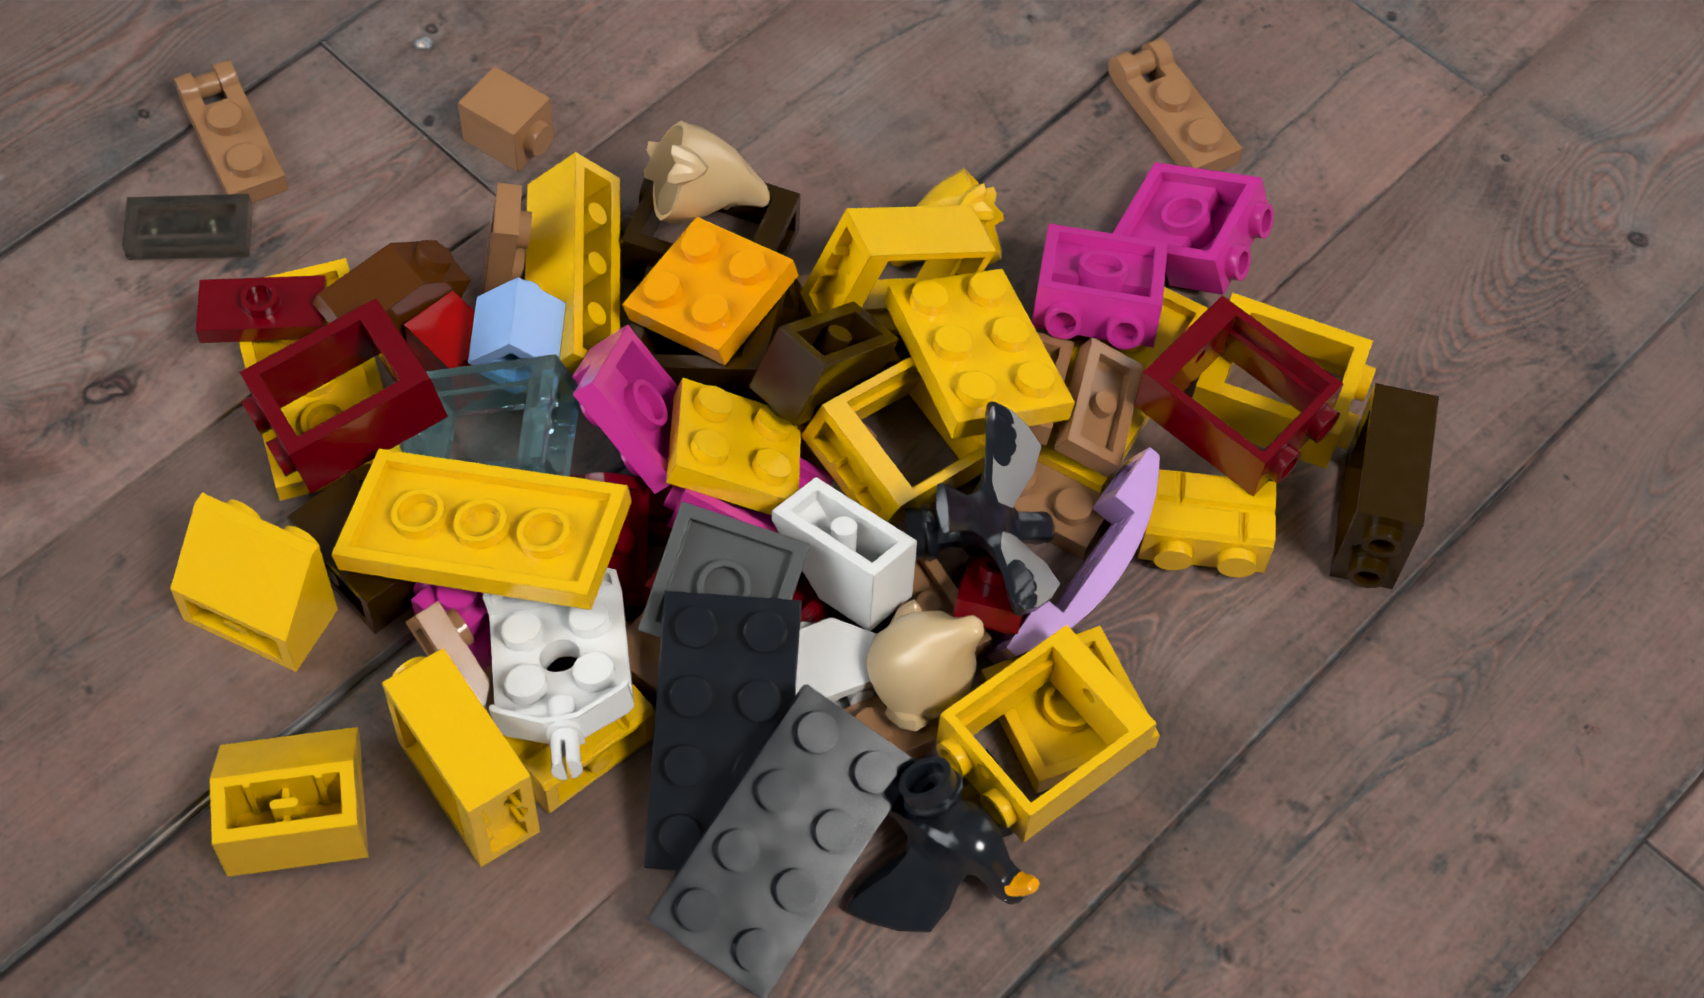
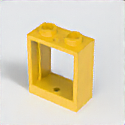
[800,205,996,335]
[1192,293,1376,469]
[801,357,986,526]
[936,625,1157,843]
[382,648,540,867]

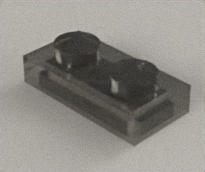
[122,194,253,260]

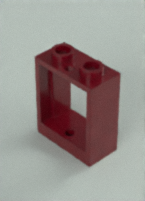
[1134,295,1344,497]
[239,298,448,493]

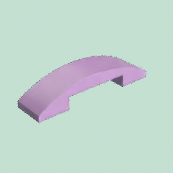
[986,447,1160,664]

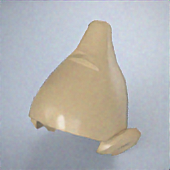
[644,120,770,224]
[866,599,984,731]

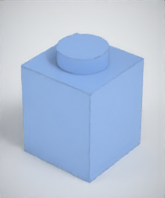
[468,277,566,387]

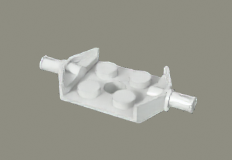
[483,568,634,780]

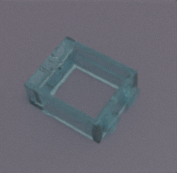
[403,354,580,477]

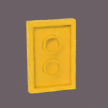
[884,269,1075,440]

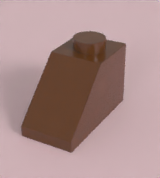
[313,240,471,339]

